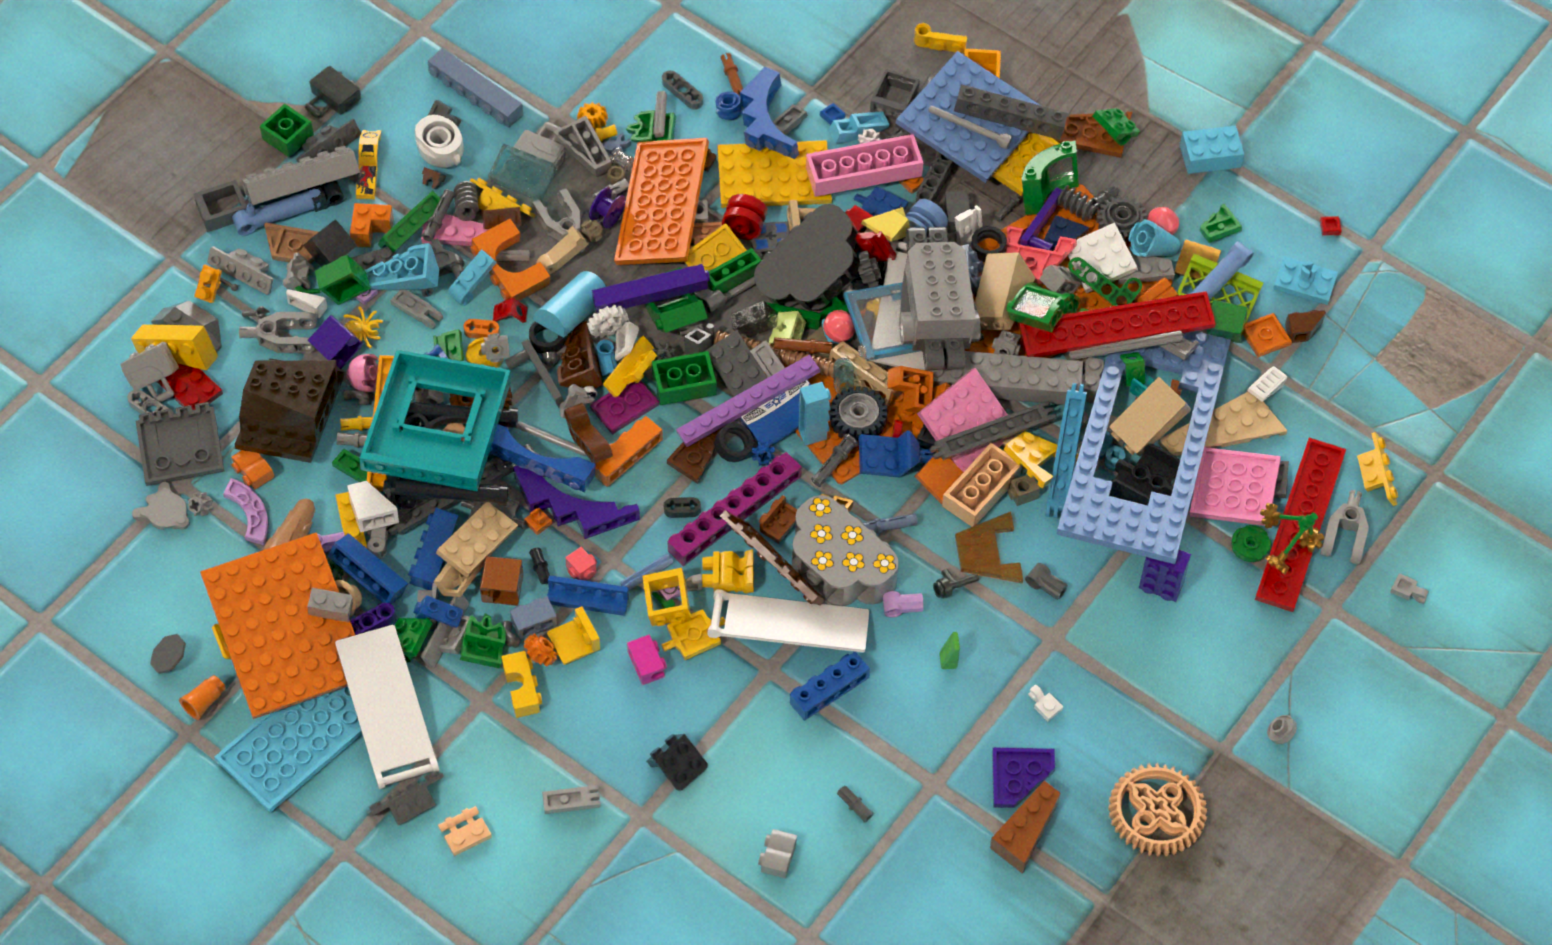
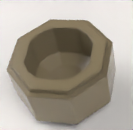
[607,166,625,184]

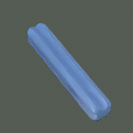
[620,553,673,590]

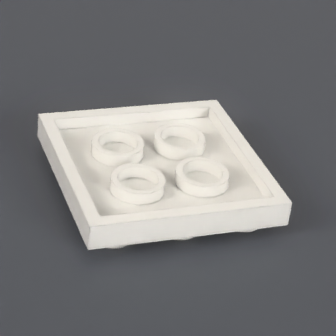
[1068,222,1138,293]

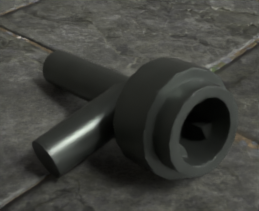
[933,569,979,599]

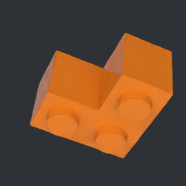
[350,203,394,248]
[887,366,933,413]

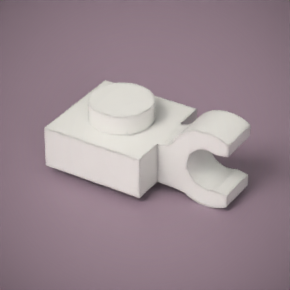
[1028,684,1063,722]

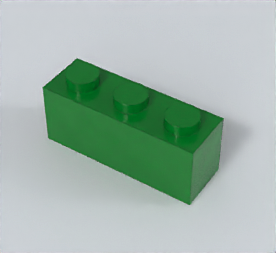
[708,248,762,294]

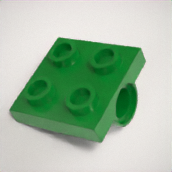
[1092,108,1140,146]
[395,618,433,663]

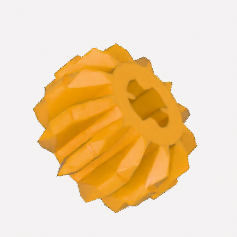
[577,101,608,130]

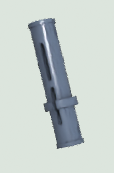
[862,513,918,534]

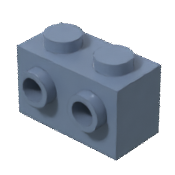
[510,597,557,639]

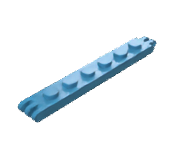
[1045,383,1087,518]

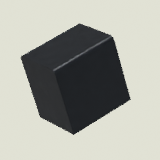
[303,219,357,267]

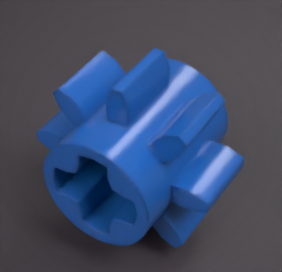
[752,441,775,466]

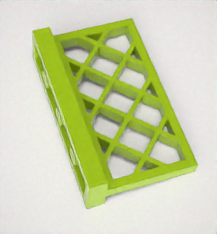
[1177,254,1264,323]

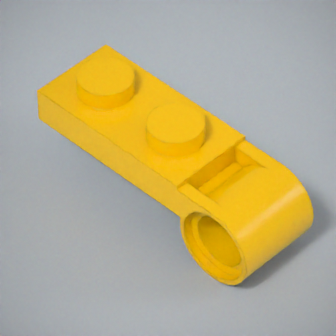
[914,23,967,53]

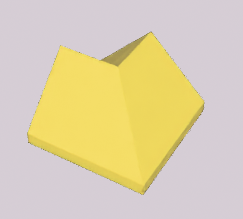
[861,207,910,242]

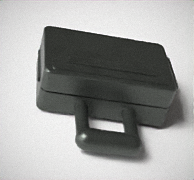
[304,66,361,118]

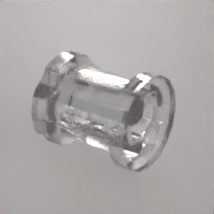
[610,148,634,171]

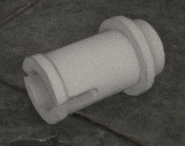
[679,321,703,336]

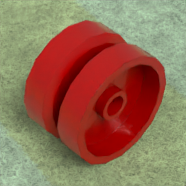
[722,194,768,240]

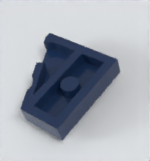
[1044,215,1089,251]

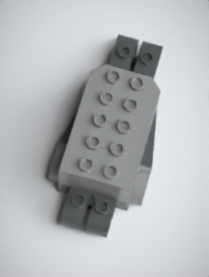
[899,227,981,370]

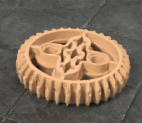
[1108,763,1207,857]

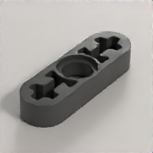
[662,70,703,109]

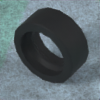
[971,226,1007,262]
[529,322,565,354]
[714,423,754,462]

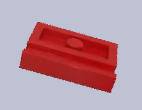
[855,231,896,262]

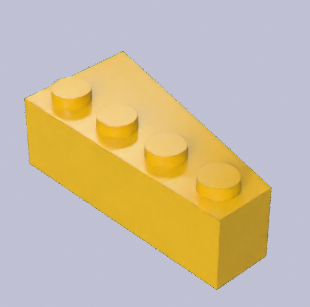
[131,325,218,371]

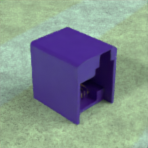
[307,315,364,369]

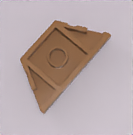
[264,222,318,264]

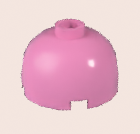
[346,354,378,392]

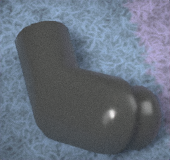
[502,621,520,648]

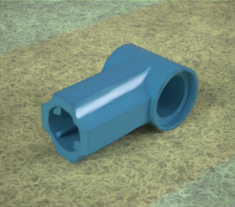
[597,340,617,380]

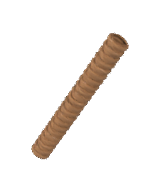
[714,330,840,378]

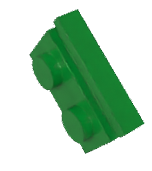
[433,329,464,361]

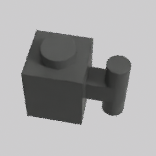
[684,324,714,355]

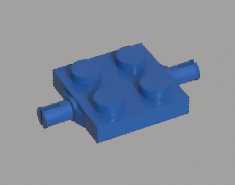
[854,186,908,217]

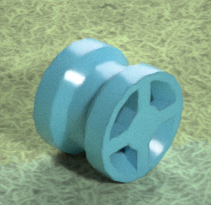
[1104,446,1125,471]

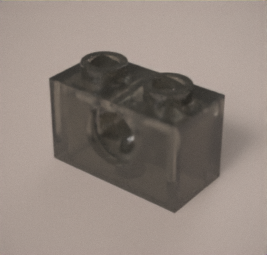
[731,301,777,338]

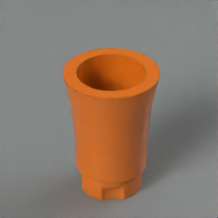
[179,675,226,720]

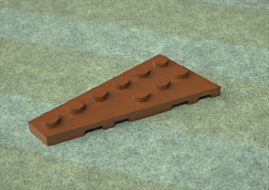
[1052,112,1132,158]

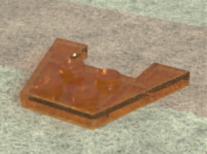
[955,511,1023,583]

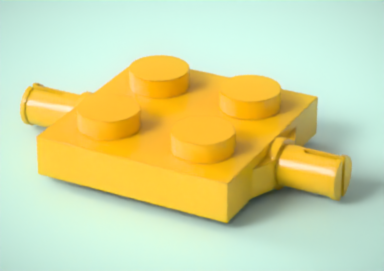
[661,609,726,660]

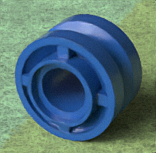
[715,91,742,120]

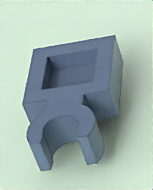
[602,133,631,161]

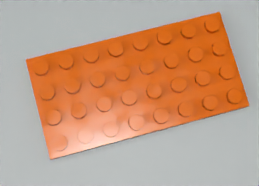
[614,138,709,265]

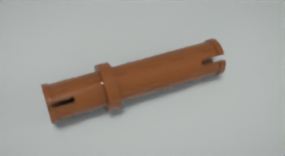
[720,53,743,96]
[773,337,832,354]

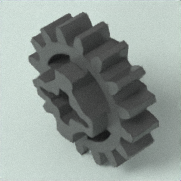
[857,251,882,288]

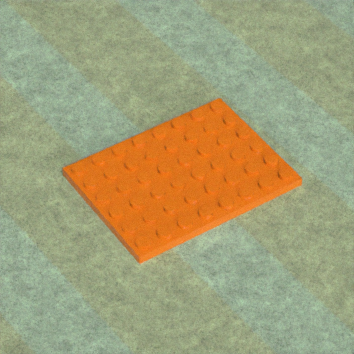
[200,532,355,719]

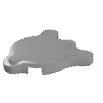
[132,482,189,530]

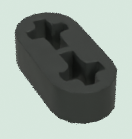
[663,497,701,518]

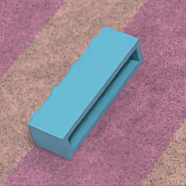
[798,382,831,446]

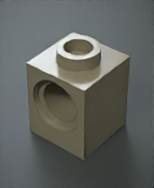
[1008,475,1040,506]

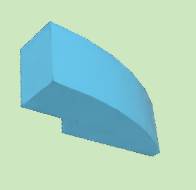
[829,111,890,144]

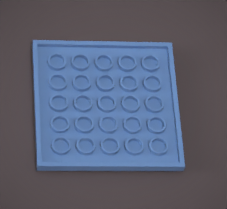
[896,51,1041,183]

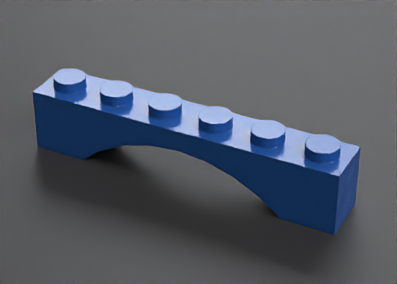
[489,424,595,493]

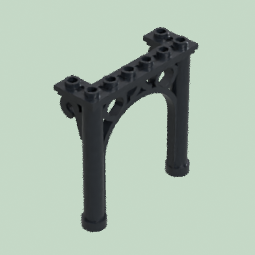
[383,402,518,509]

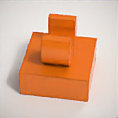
[524,508,552,535]

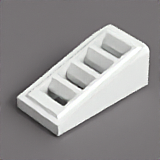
[286,289,327,318]
[615,321,639,361]
[1247,366,1287,402]

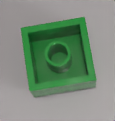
[259,103,314,158]

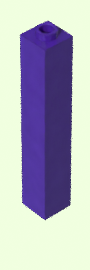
[592,264,710,314]

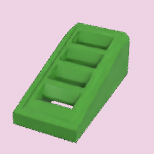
[939,632,960,669]

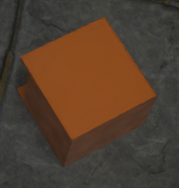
[480,556,524,606]

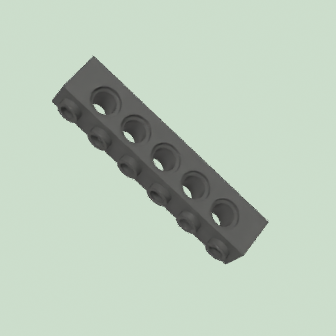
[954,84,1068,140]

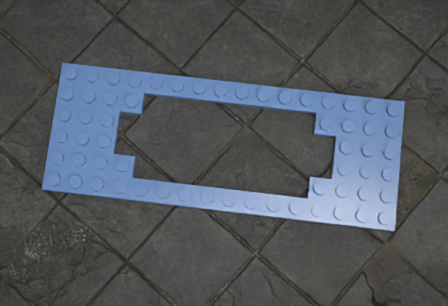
[1056,331,1231,564]

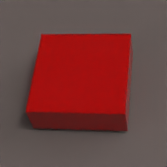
[1320,216,1342,236]

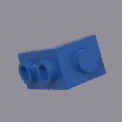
[413,595,463,628]

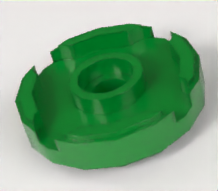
[1231,525,1271,563]

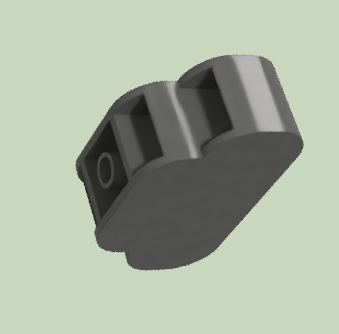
[754,204,860,311]

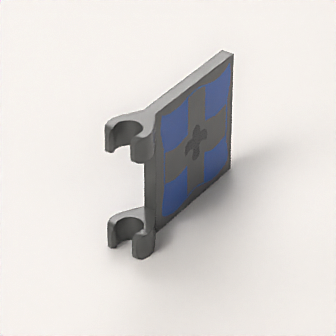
[752,221,789,260]

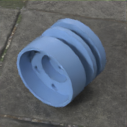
[906,199,948,238]

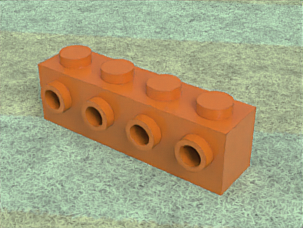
[591,416,663,487]

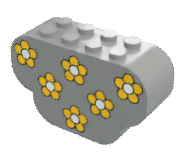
[792,495,898,606]

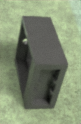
[870,69,920,120]
[193,180,250,232]

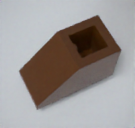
[1285,310,1326,343]

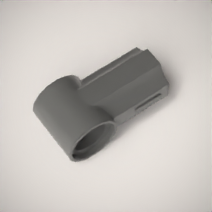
[692,287,726,313]
[1025,563,1068,600]

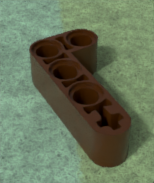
[564,403,613,464]

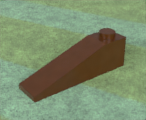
[557,321,603,389]

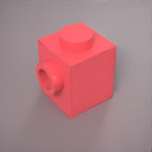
[565,547,597,581]

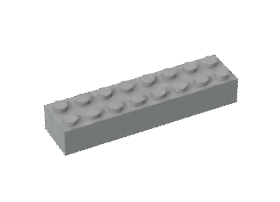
[927,351,1083,405]

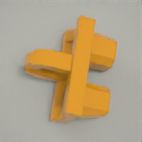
[194,264,222,303]

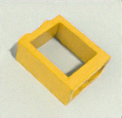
[643,568,691,626]

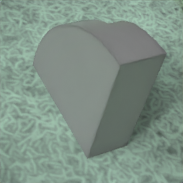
[686,574,702,592]

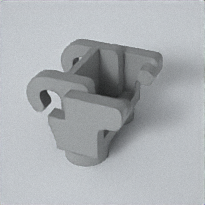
[283,253,315,290]
[559,384,594,419]

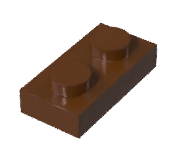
[482,207,521,229]

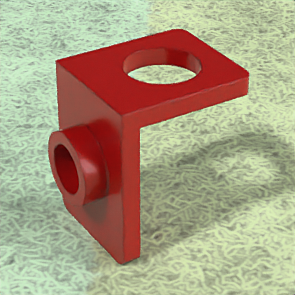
[493,297,527,323]

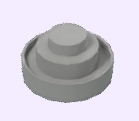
[1267,715,1297,744]

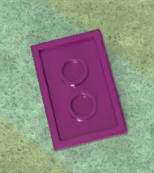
[590,380,659,434]

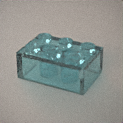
[488,143,557,202]

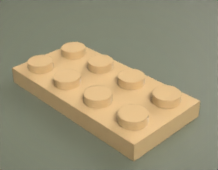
[436,502,518,578]

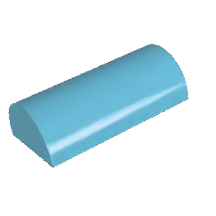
[533,271,606,338]

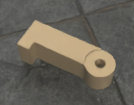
[536,226,588,275]

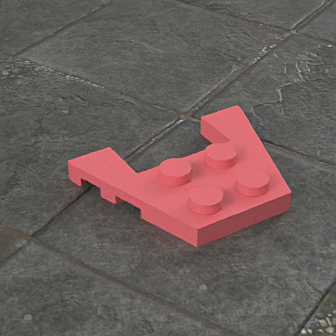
[1006,226,1077,284]

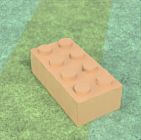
[942,443,1022,528]

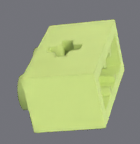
[769,311,806,352]

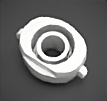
[415,115,464,168]

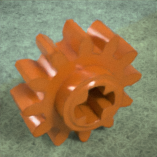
[523,633,558,667]

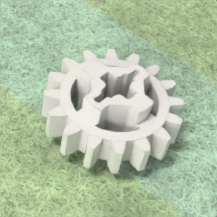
[587,305,629,338]

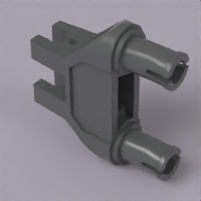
[420,239,465,297]

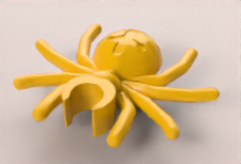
[344,306,383,349]

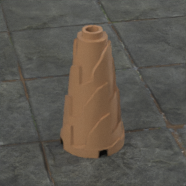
[263,498,315,550]

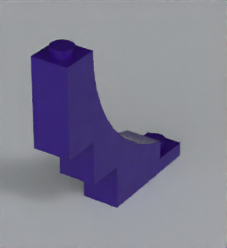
[513,465,640,539]

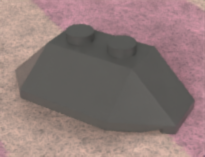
[151,301,222,353]

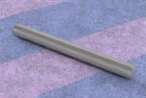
[1069,331,1183,360]

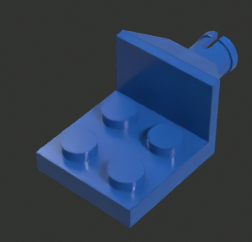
[859,431,933,478]

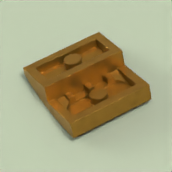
[1174,239,1221,282]

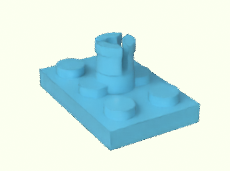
[1273,256,1338,305]

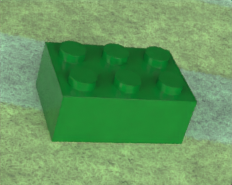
[652,351,717,406]

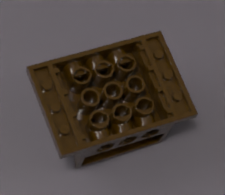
[235,358,344,463]

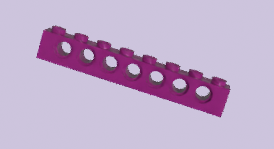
[667,452,802,567]

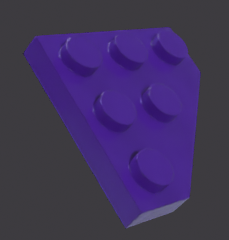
[992,747,1055,808]

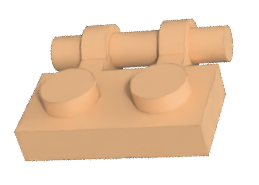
[438,806,492,856]

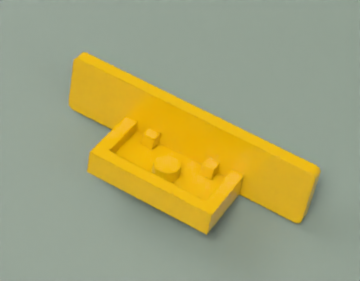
[470,177,536,218]
[603,336,657,397]
[1357,432,1398,506]

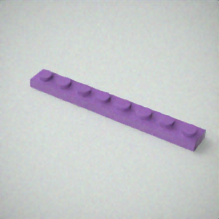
[676,355,820,447]

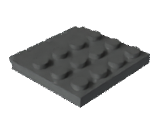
[136,402,225,486]

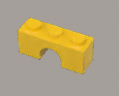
[501,651,543,718]

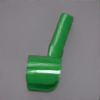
[294,286,320,294]
[652,591,675,609]

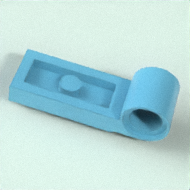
[448,249,497,306]

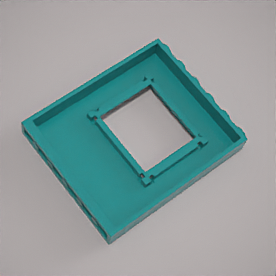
[360,350,511,491]

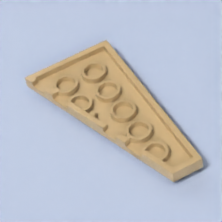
[1158,392,1287,456]

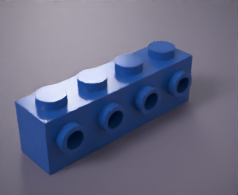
[408,508,458,590]
[328,534,408,604]
[790,652,870,721]

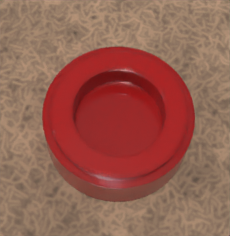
[892,419,903,438]

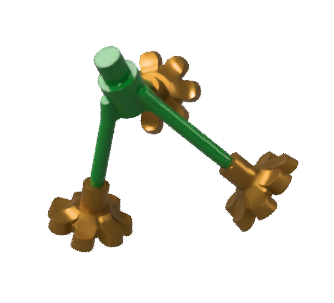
[1260,503,1325,574]

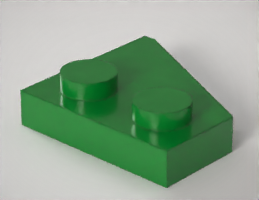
[1200,203,1242,243]

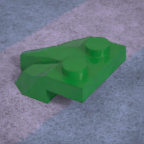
[626,110,676,142]
[460,613,506,669]

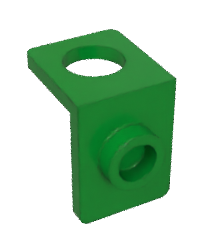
[1120,352,1145,387]

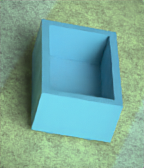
[1180,125,1244,174]

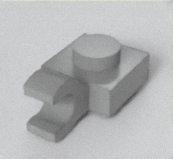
[1390,573,1429,604]

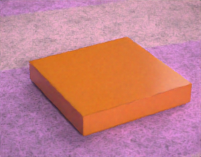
[1243,313,1292,358]
[914,451,964,504]

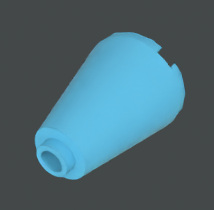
[1129,219,1180,257]

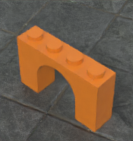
[470,219,550,301]

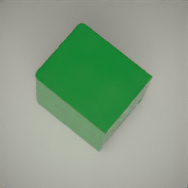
[1207,300,1247,343]

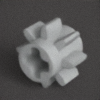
[188,492,213,516]

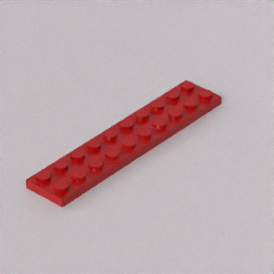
[1019,291,1216,357]
[1255,437,1346,612]

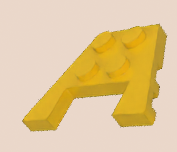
[1004,431,1079,488]

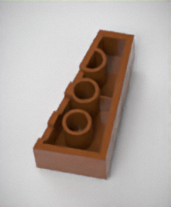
[990,780,1061,873]

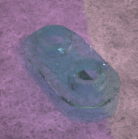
[833,358,854,395]

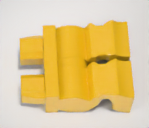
[702,549,754,594]

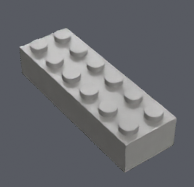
[242,146,360,205]

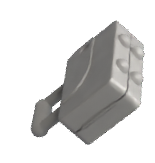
[512,122,565,176]
[120,342,179,403]

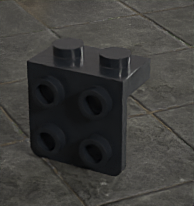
[646,734,708,791]

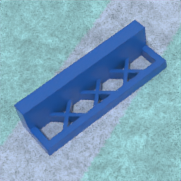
[547,575,629,616]

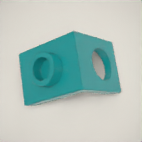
[1129,374,1155,398]

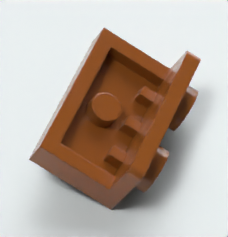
[759,495,797,544]

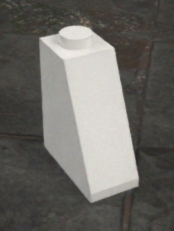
[347,481,399,532]

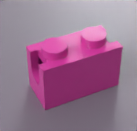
[627,634,667,685]

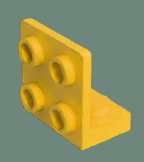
[547,606,600,665]

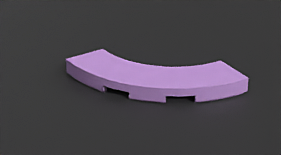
[223,478,269,545]

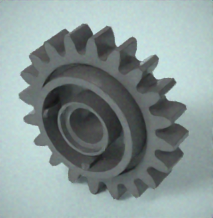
[1096,195,1148,242]

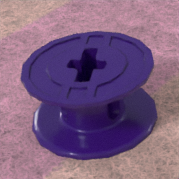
[589,187,626,229]

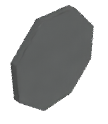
[150,634,186,674]

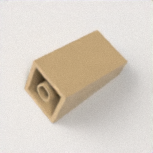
[975,252,1035,330]
[1109,377,1191,456]

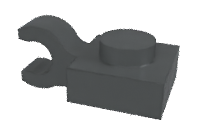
[428,100,462,127]

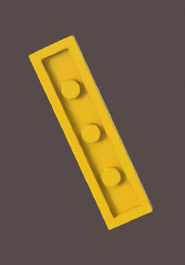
[335,492,367,548]

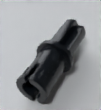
[529,547,550,585]

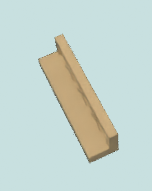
[828,341,897,407]
[434,554,492,597]

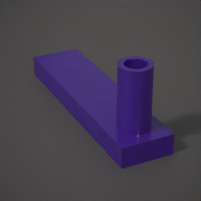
[1020,187,1062,251]

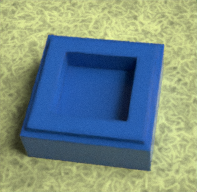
[820,103,845,126]

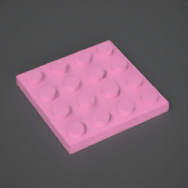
[917,368,1012,472]
[1190,447,1281,526]

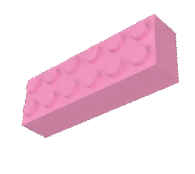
[806,134,923,196]

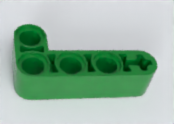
[1068,257,1142,306]

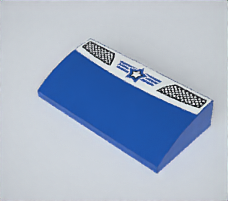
[740,380,811,447]

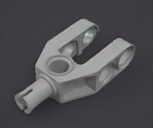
[531,188,585,254]
[239,312,317,353]
[1320,490,1369,565]

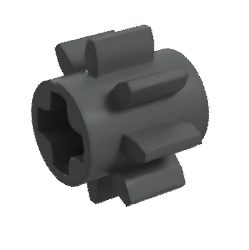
[652,342,675,361]

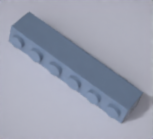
[428,48,523,128]

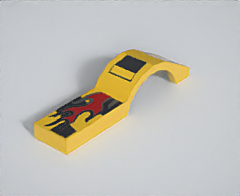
[356,130,381,199]

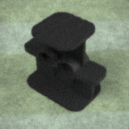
[1109,444,1180,506]

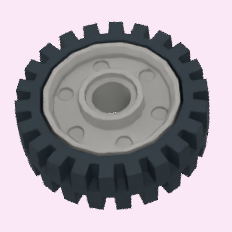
[830,386,887,441]

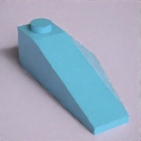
[365,243,439,290]

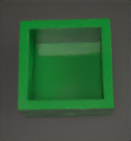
[315,255,371,305]

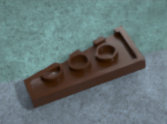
[667,425,726,484]

